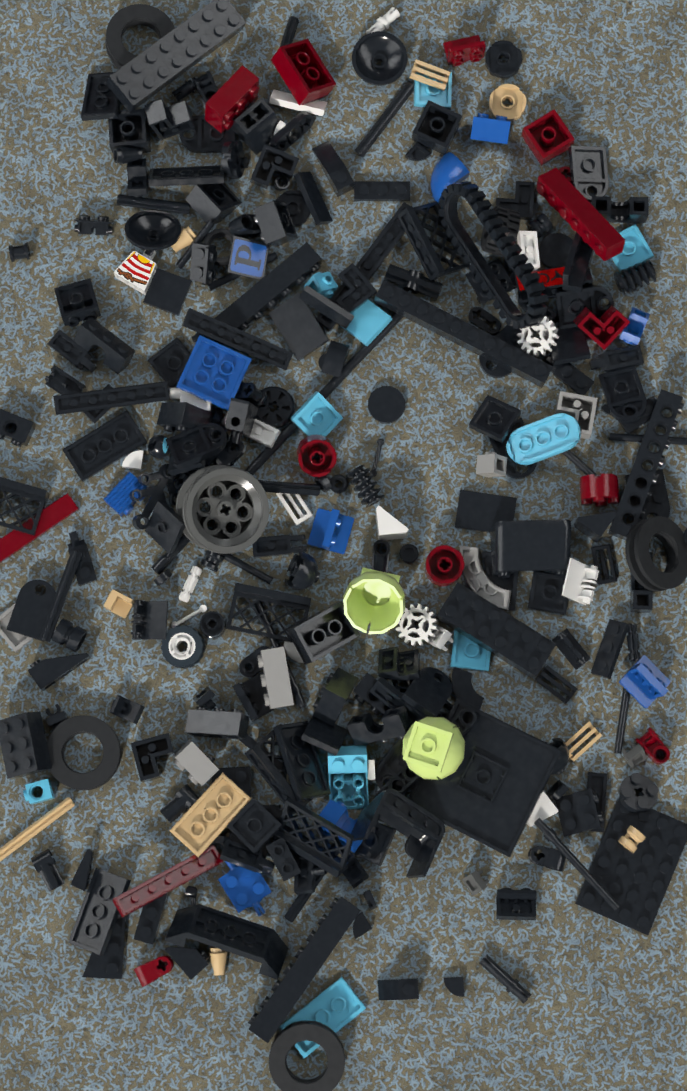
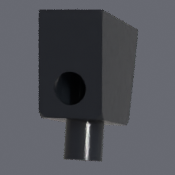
[225,398,258,445]

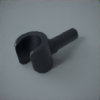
[185,886,197,906]

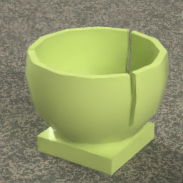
[343,568,405,634]
[402,716,465,780]

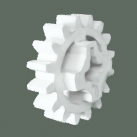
[517,316,559,357]
[396,604,438,646]

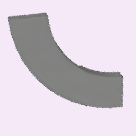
[460,545,511,610]

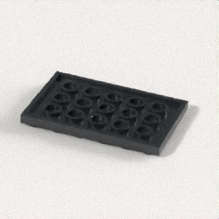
[575,796,687,935]

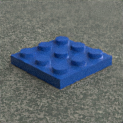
[176,335,251,411]

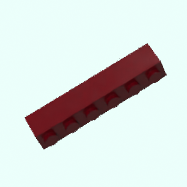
[536,168,625,261]

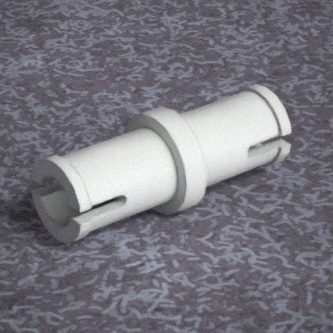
[366,7,400,34]

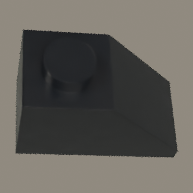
[165,947,210,980]
[378,978,419,1000]

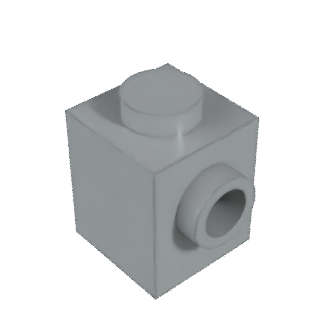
[476,452,507,478]

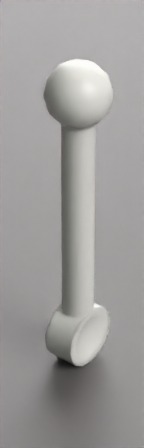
[171,605,207,628]

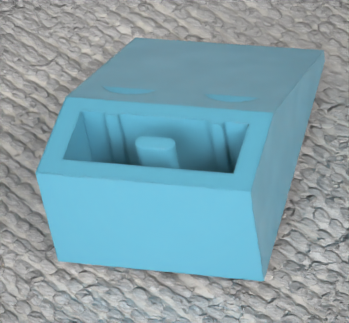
[328,745,369,809]

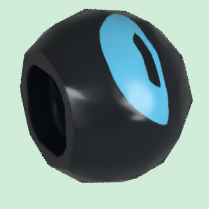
[147,435,170,459]

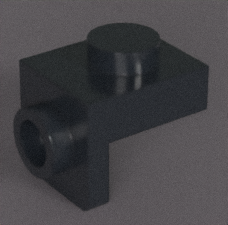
[110,695,145,725]
[343,853,369,888]

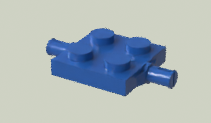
[218,861,272,917]

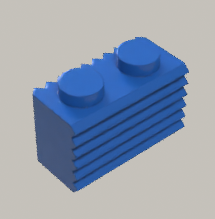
[103,471,147,517]

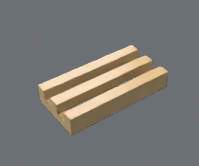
[409,59,451,91]
[565,721,602,762]

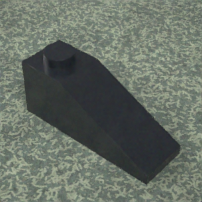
[312,141,354,197]
[28,653,91,691]

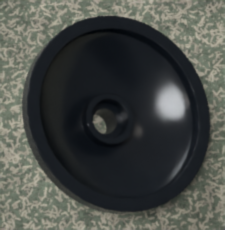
[352,31,407,86]
[125,210,181,251]

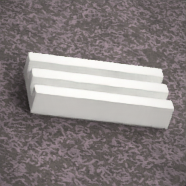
[276,493,313,526]

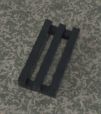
[590,544,617,585]
[535,665,578,705]

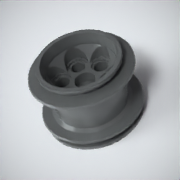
[176,465,269,554]

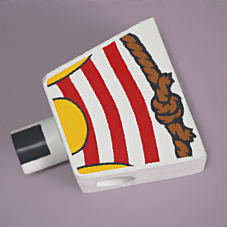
[114,250,157,295]

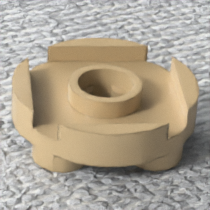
[489,84,526,121]

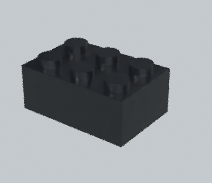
[287,601,360,664]
[0,711,52,779]

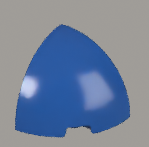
[430,152,470,203]

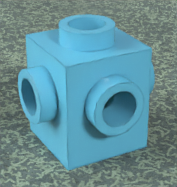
[304,272,338,299]

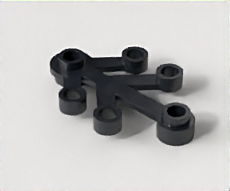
[129,464,178,530]

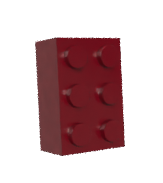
[271,38,336,106]
[205,65,260,133]

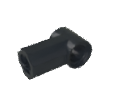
[371,540,390,573]
[160,784,199,823]
[31,849,65,891]

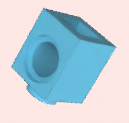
[23,779,55,805]

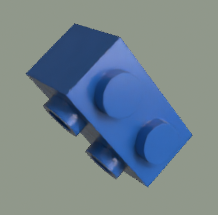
[470,113,511,144]

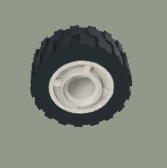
[161,625,205,669]

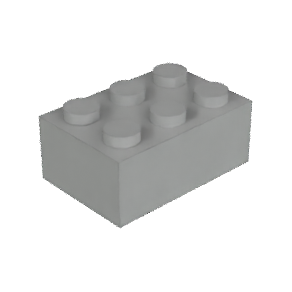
[257,646,294,710]

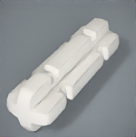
[179,566,202,603]

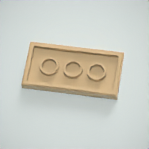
[170,772,251,858]

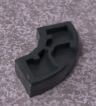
[452,667,484,710]

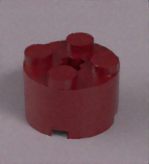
[297,435,337,477]
[580,474,619,507]
[425,545,464,587]

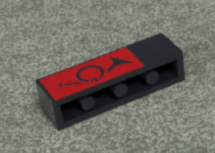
[514,266,593,303]

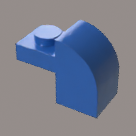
[619,307,650,345]

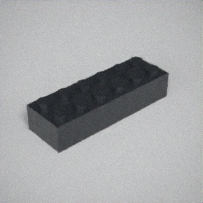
[435,582,556,679]

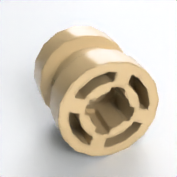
[618,825,646,853]

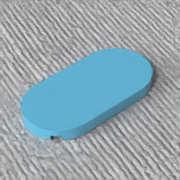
[506,413,581,465]

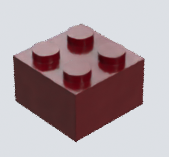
[521,109,575,166]

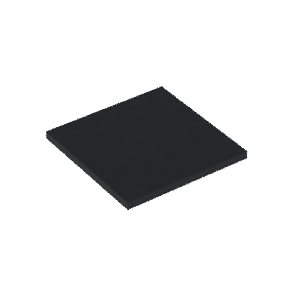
[408,699,562,857]

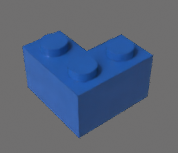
[319,799,363,853]

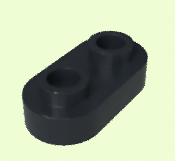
[239,646,271,678]

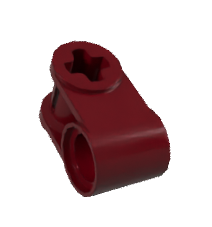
[634,727,670,765]
[134,956,173,987]

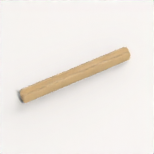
[0,797,75,862]

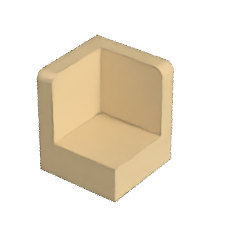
[103,589,134,618]

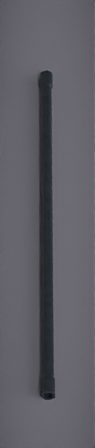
[151,313,403,575]

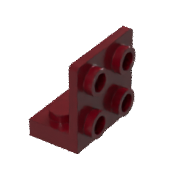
[443,35,486,66]

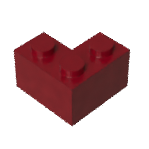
[573,305,630,350]

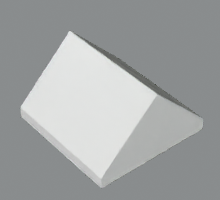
[376,505,409,540]

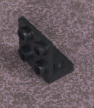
[232,672,275,722]

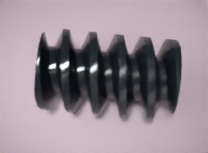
[614,260,656,293]
[346,465,385,508]

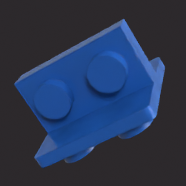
[308,508,354,554]
[619,655,671,708]

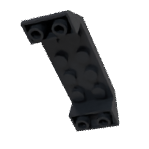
[165,904,289,980]

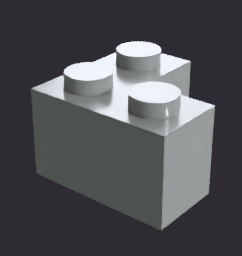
[555,391,598,439]
[173,739,219,786]

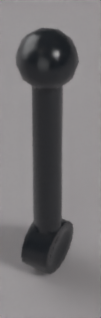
[370,438,384,477]

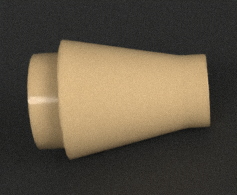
[171,226,196,253]
[208,946,228,975]

